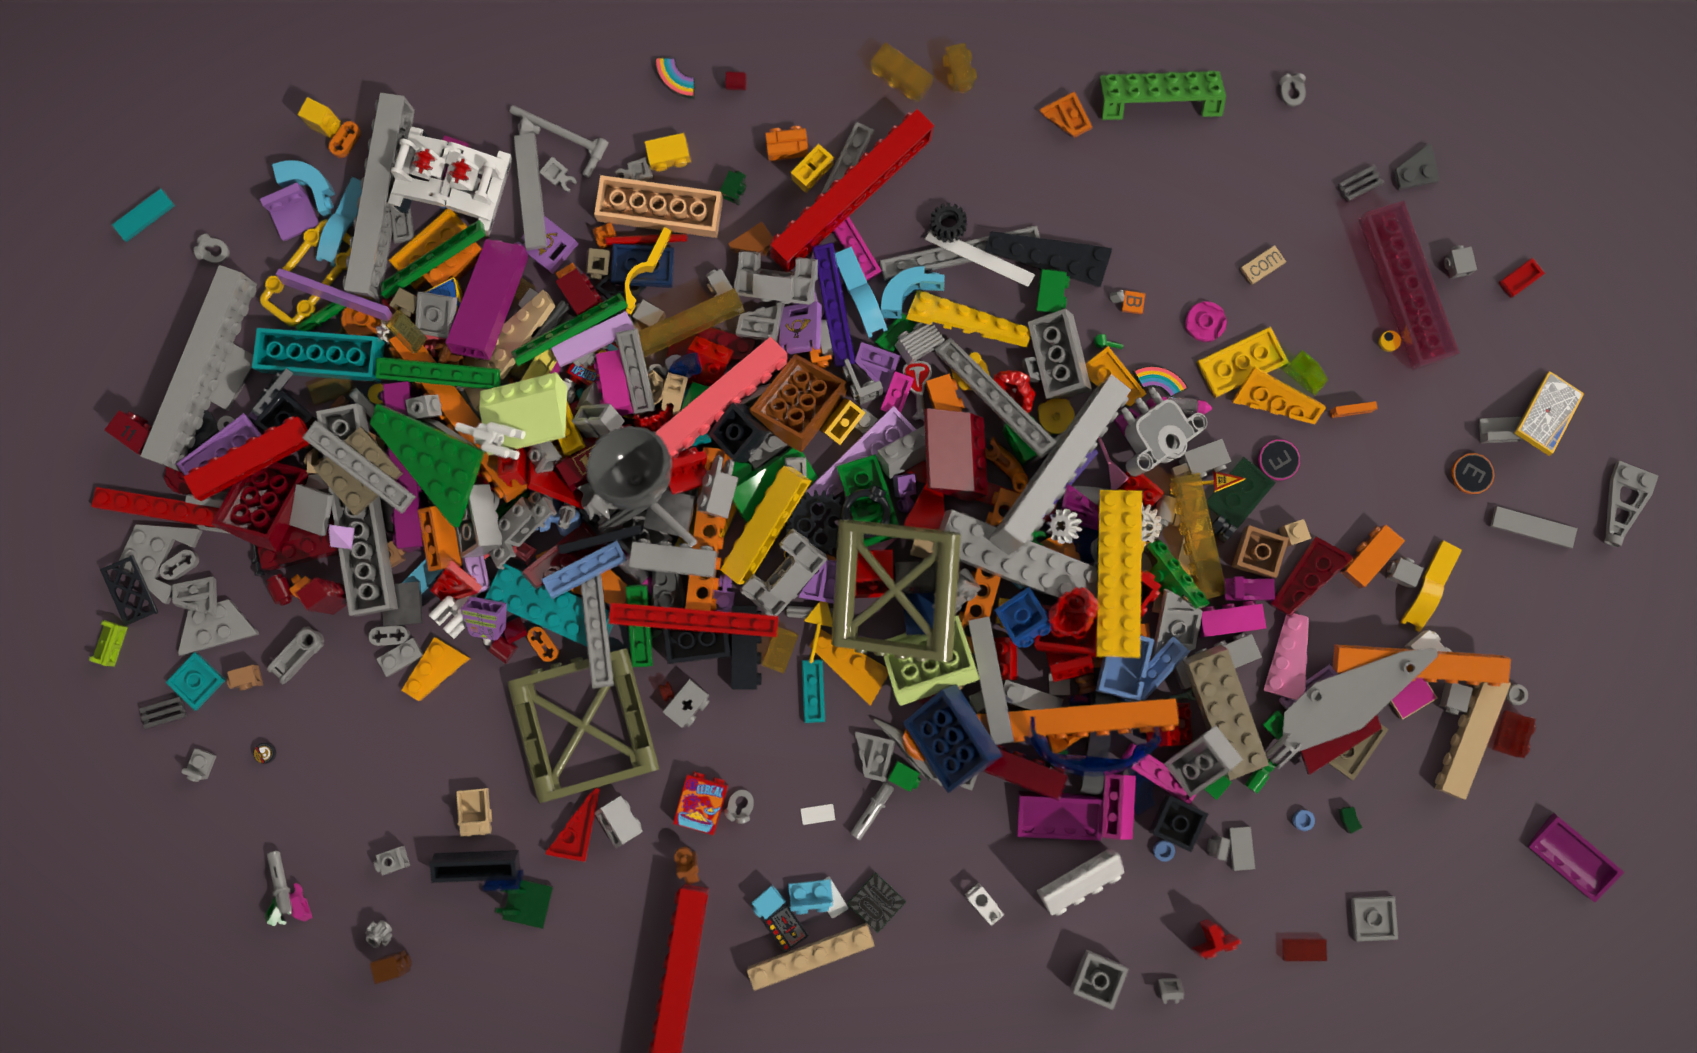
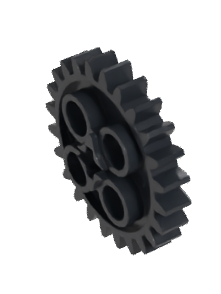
[786,490,853,555]

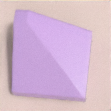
[329,525,355,549]

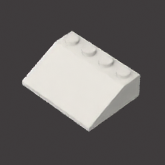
[1037,849,1124,916]

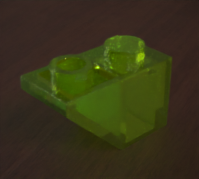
[1283,350,1328,396]

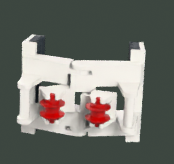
[388,127,512,237]

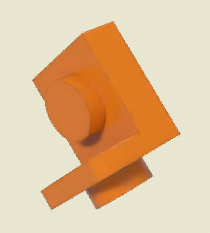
[809,342,832,368]

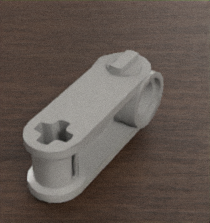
[267,626,324,685]

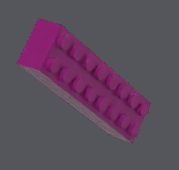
[381,382,429,552]

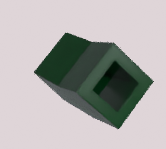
[1338,806,1363,834]

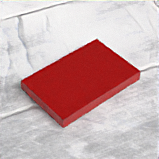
[527,458,584,509]

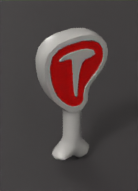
[902,361,932,421]

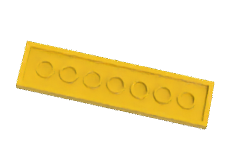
[1096,490,1142,658]

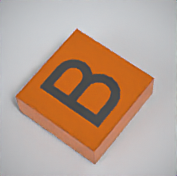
[1121,290,1145,315]

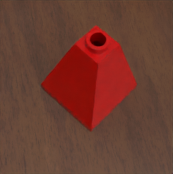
[904,483,945,530]

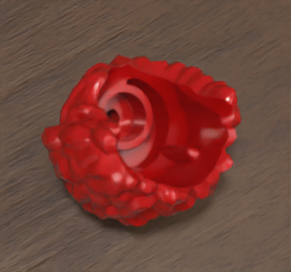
[993,370,1035,413]
[633,403,676,432]
[1048,587,1099,636]

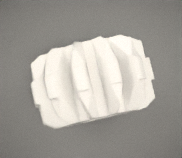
[1046,509,1082,544]

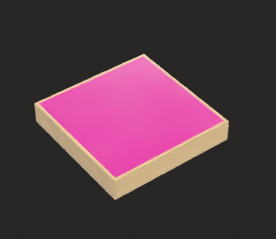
[1390,678,1438,720]

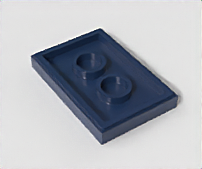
[611,244,674,288]

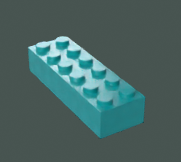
[252,328,385,382]
[485,564,614,647]

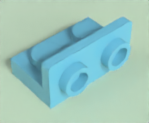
[789,879,833,914]

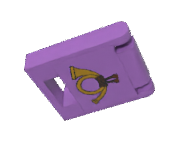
[517,216,578,275]
[779,301,822,354]

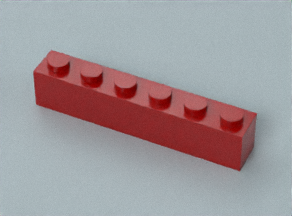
[183,417,310,501]

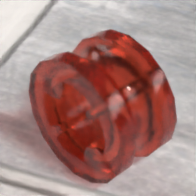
[658,681,675,702]

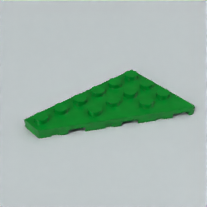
[370,404,485,527]

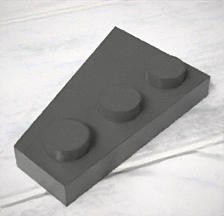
[651,571,686,609]

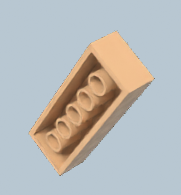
[594,175,723,238]

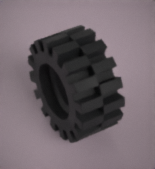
[930,203,967,243]

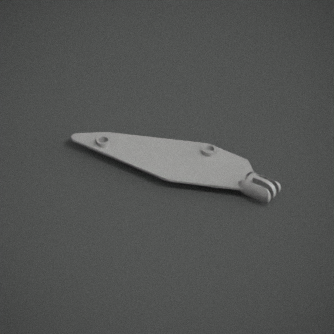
[1265,649,1438,769]

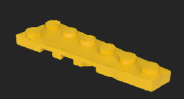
[906,290,1031,347]

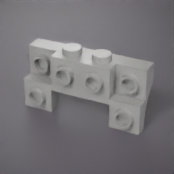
[734,250,818,305]
[490,491,557,570]
[740,529,828,616]

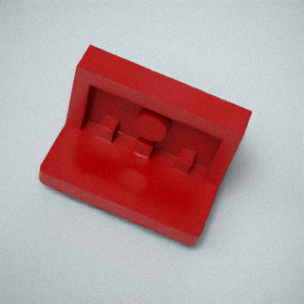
[668,447,707,495]
[1117,472,1164,516]
[994,637,1017,680]
[1192,919,1241,959]

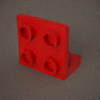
[1046,652,1094,682]

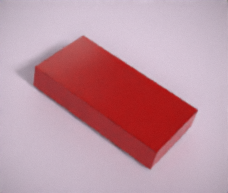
[1498,258,1545,298]

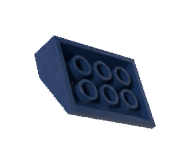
[903,685,1003,793]

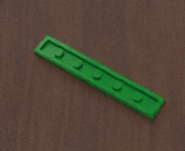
[381,220,485,299]
[511,294,628,366]
[376,357,501,389]

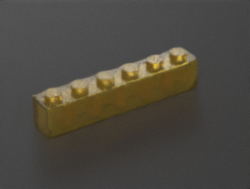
[638,288,745,357]
[1169,472,1225,599]

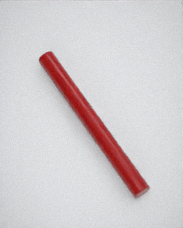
[606,233,687,245]

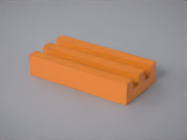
[1330,401,1378,418]

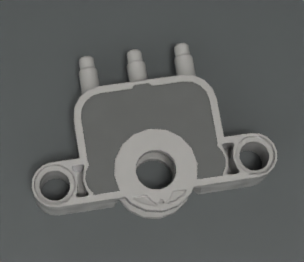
[1121,387,1208,476]

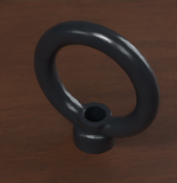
[841,484,891,538]

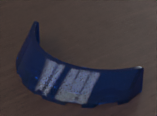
[1028,716,1161,777]

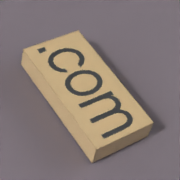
[1240,246,1286,285]

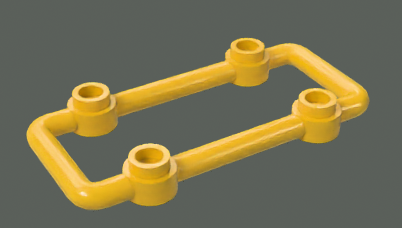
[260,220,351,327]

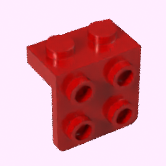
[681,336,734,387]
[1141,570,1162,618]

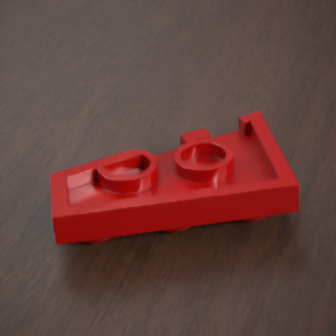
[430,560,482,600]

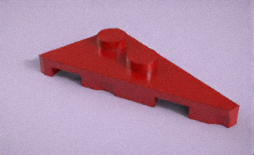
[545,788,600,862]

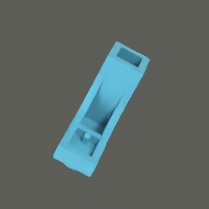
[272,160,335,218]
[881,266,945,319]

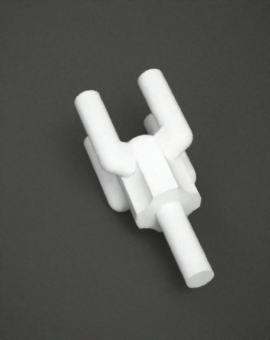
[455,422,525,460]
[429,580,491,639]

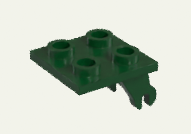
[494,878,553,929]

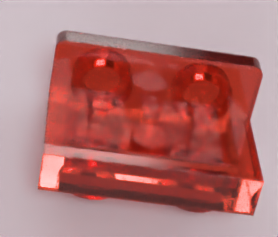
[1493,710,1536,758]

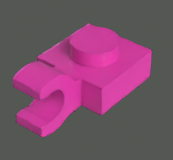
[289,883,313,921]

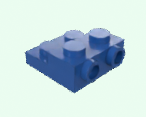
[995,587,1051,648]

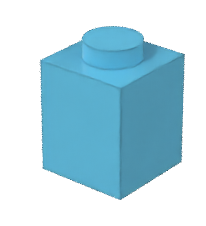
[752,885,786,920]

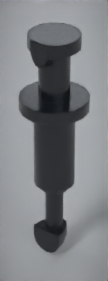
[251,544,265,576]

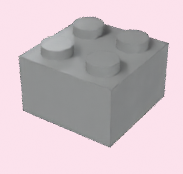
[1070,949,1128,1010]

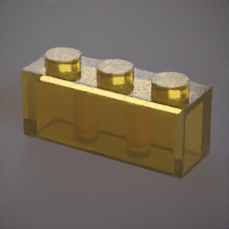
[871,42,934,102]

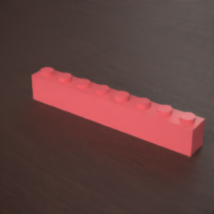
[655,337,788,458]

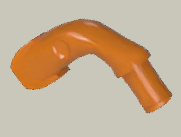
[985,436,1028,493]

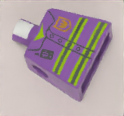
[461,596,507,646]

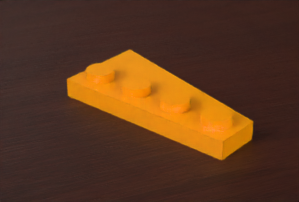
[1232,366,1326,425]
[809,629,889,706]

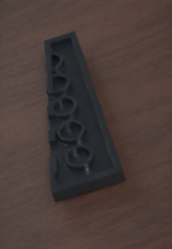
[984,231,1112,288]

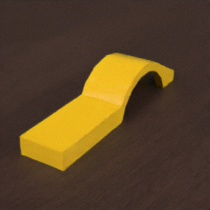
[624,227,672,315]
[1400,540,1462,632]

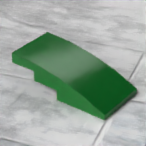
[732,447,818,523]
[837,454,899,547]

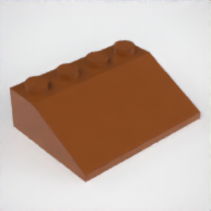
[750,354,847,453]

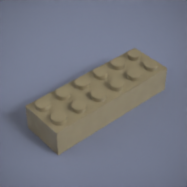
[1182,645,1269,780]

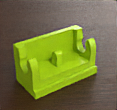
[89,620,128,667]

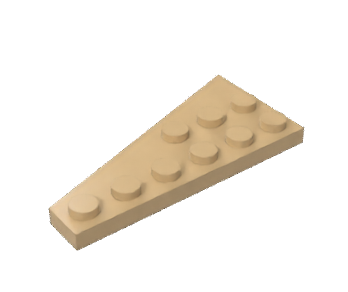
[463,290,555,412]

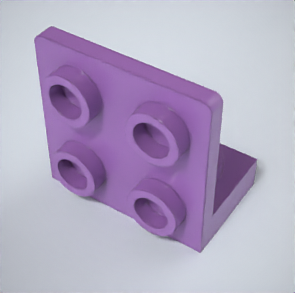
[260,183,319,241]

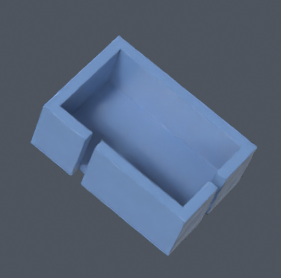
[1095,636,1154,702]

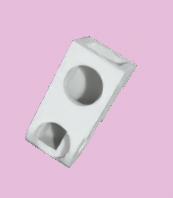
[965,883,1004,926]

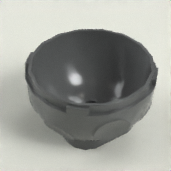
[586,426,672,511]

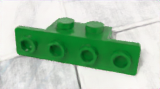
[1147,540,1209,609]

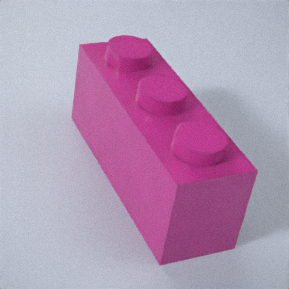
[594,349,633,416]
[1199,601,1266,638]
[1102,774,1136,840]

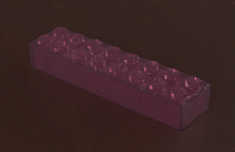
[1358,201,1460,370]

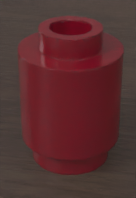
[266,574,294,606]

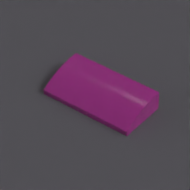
[1017,791,1104,841]
[1528,813,1625,902]

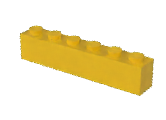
[720,466,811,584]

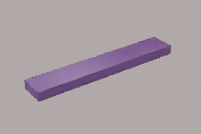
[276,269,394,323]

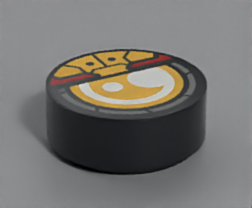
[253,743,277,764]

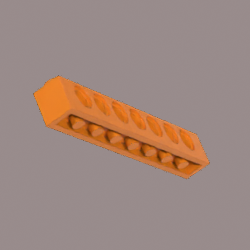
[685,447,732,611]
[959,488,1020,654]

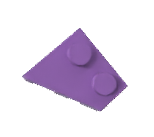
[855,342,901,392]
[799,560,836,603]

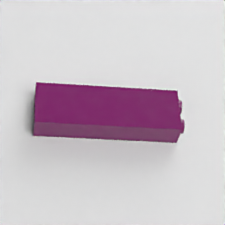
[446,239,529,360]

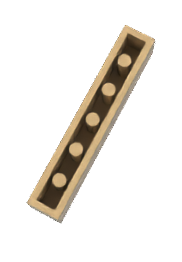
[1435,682,1511,800]
[747,922,874,991]

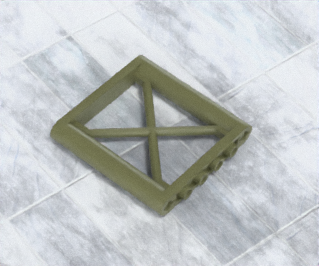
[831,520,961,662]
[507,648,660,804]

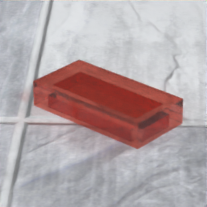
[1282,938,1327,961]

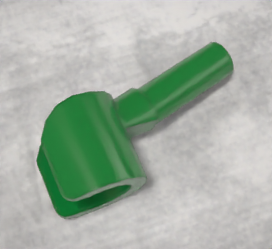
[1094,334,1123,349]

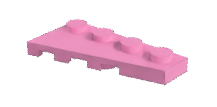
[1264,613,1309,701]

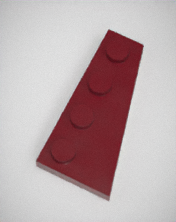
[666,318,756,361]
[522,522,606,589]
[1271,537,1353,616]
[1300,714,1382,775]

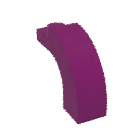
[1225,577,1275,601]

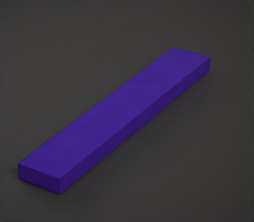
[813,243,856,367]

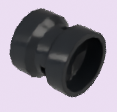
[1207,515,1237,543]

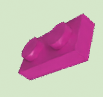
[880,371,914,413]

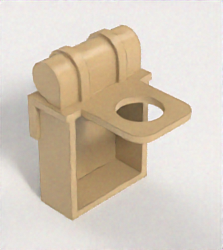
[457,788,492,837]

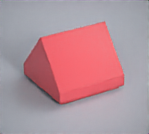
[512,542,536,566]

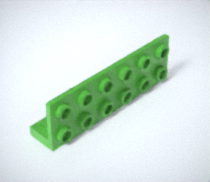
[1100,71,1226,120]

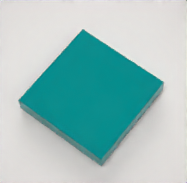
[165,652,226,711]

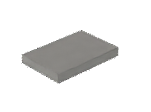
[209,344,253,411]

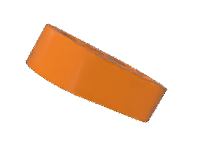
[329,121,361,158]
[527,627,559,662]

